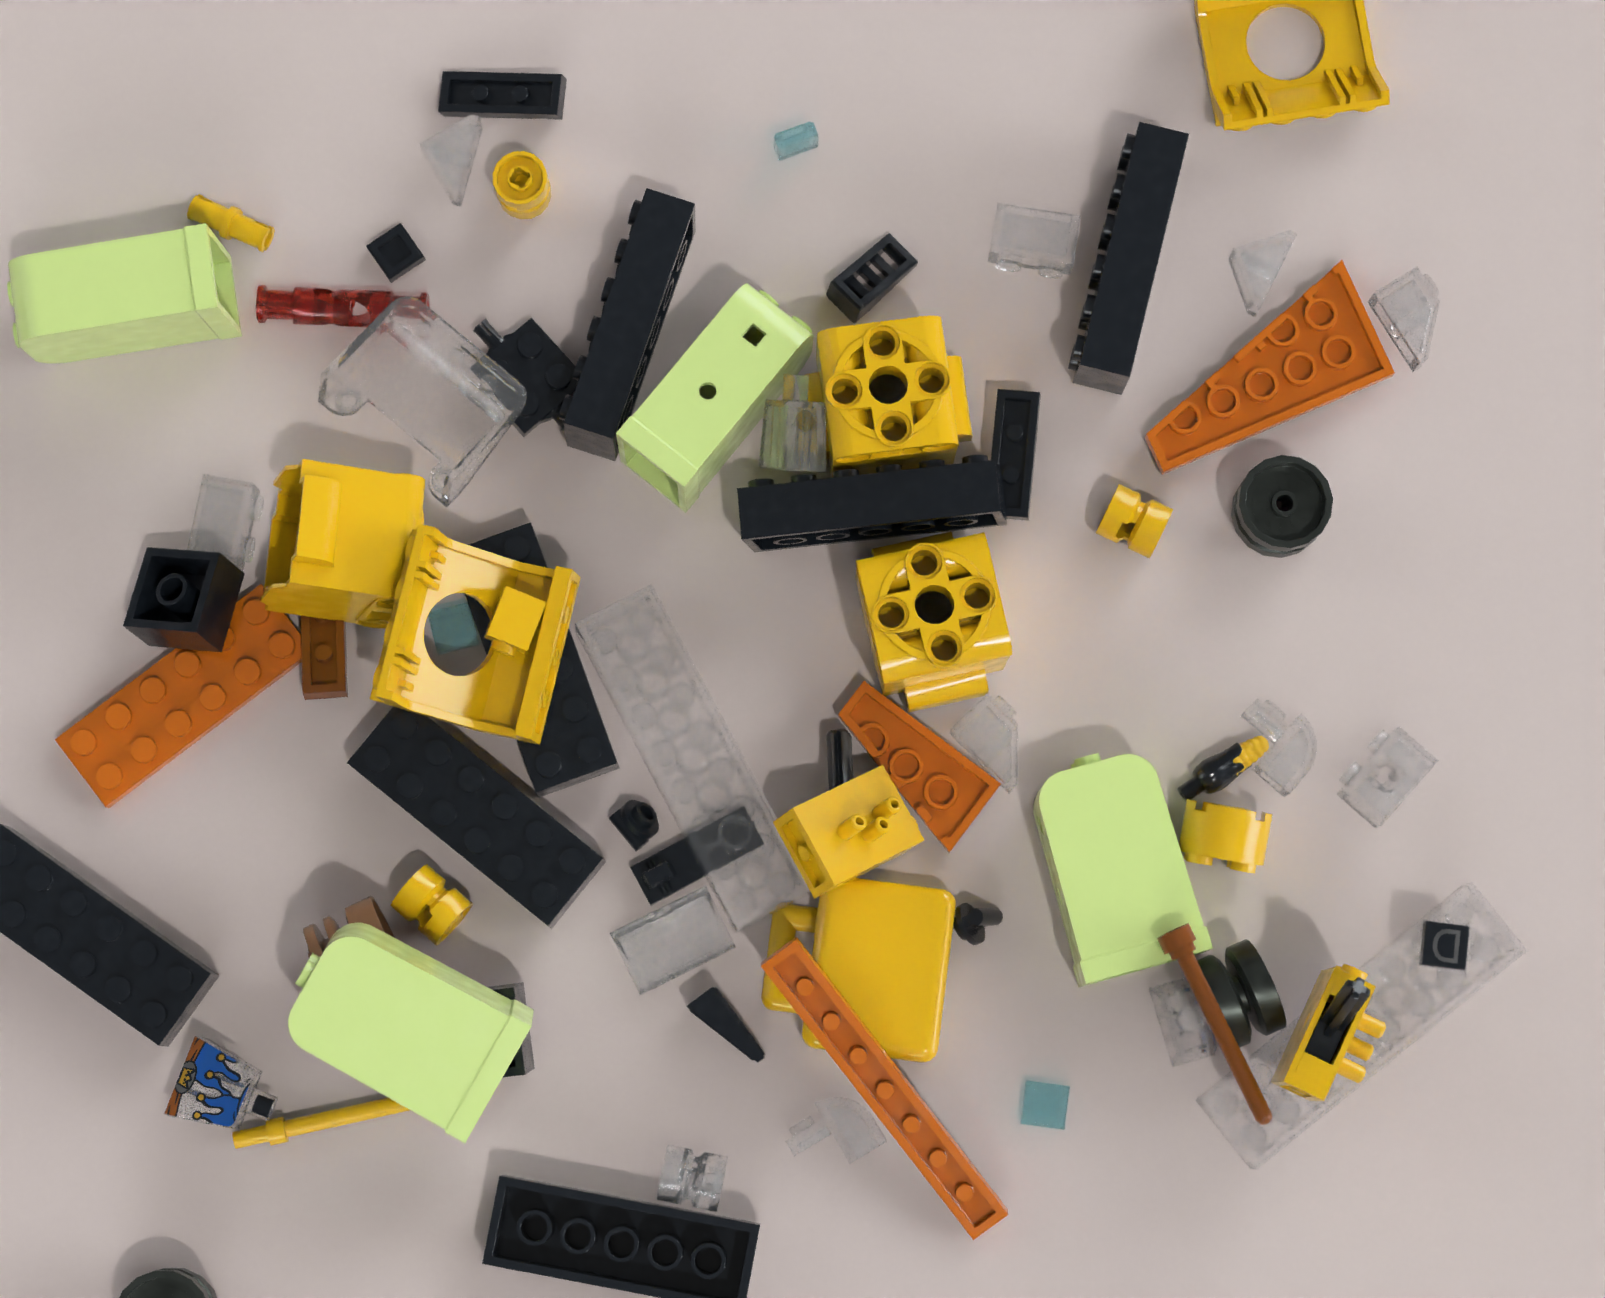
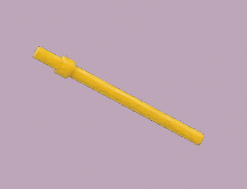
[232,1098,410,1149]

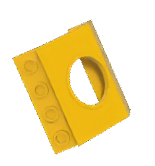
[1194,0,1390,131]
[370,524,581,745]

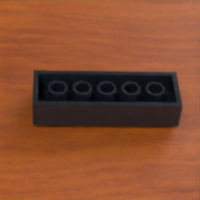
[1068,122,1189,395]
[559,188,696,461]
[737,455,1007,552]
[465,522,620,797]
[347,706,606,929]
[0,824,219,1047]
[482,1175,761,1298]

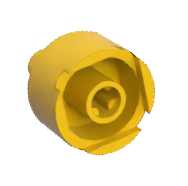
[1179,799,1273,873]

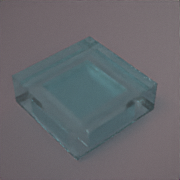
[774,121,818,161]
[428,602,480,655]
[1020,1080,1070,1130]

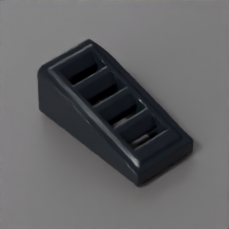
[826,233,918,323]
[686,987,766,1063]

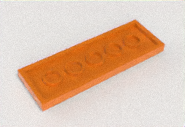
[55,584,302,808]

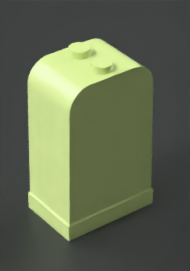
[7,223,242,364]
[616,283,814,513]
[1033,753,1213,987]
[288,923,534,1143]

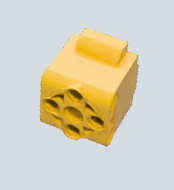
[798,315,973,478]
[260,459,425,629]
[855,531,1012,713]

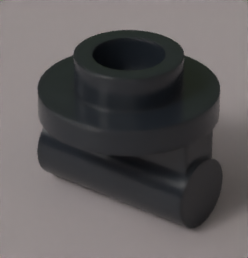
[609,800,659,852]
[953,903,1003,945]

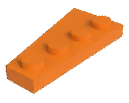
[838,681,1001,853]

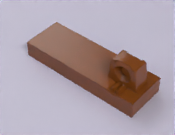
[301,616,348,700]

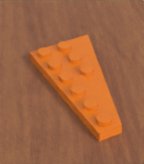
[1145,260,1395,475]

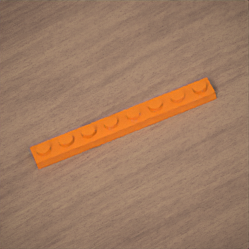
[761,937,1008,1240]

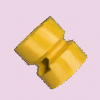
[492,151,551,219]
[1096,484,1173,559]
[390,864,473,946]

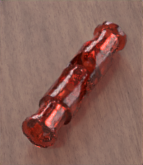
[256,285,430,330]

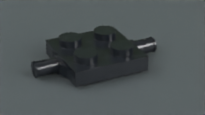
[468,318,576,437]

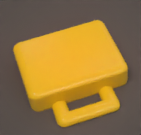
[761,878,956,1063]

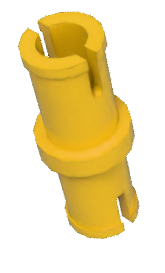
[187,194,275,252]

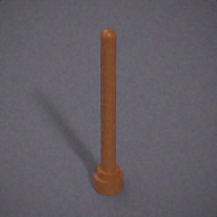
[1157,923,1272,1125]

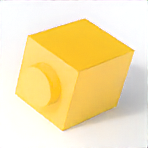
[484,586,547,657]

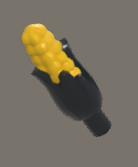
[1177,735,1269,802]

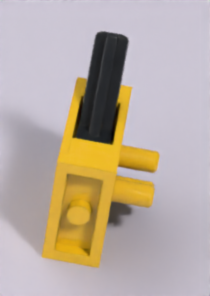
[773,729,924,899]
[1271,964,1386,1101]

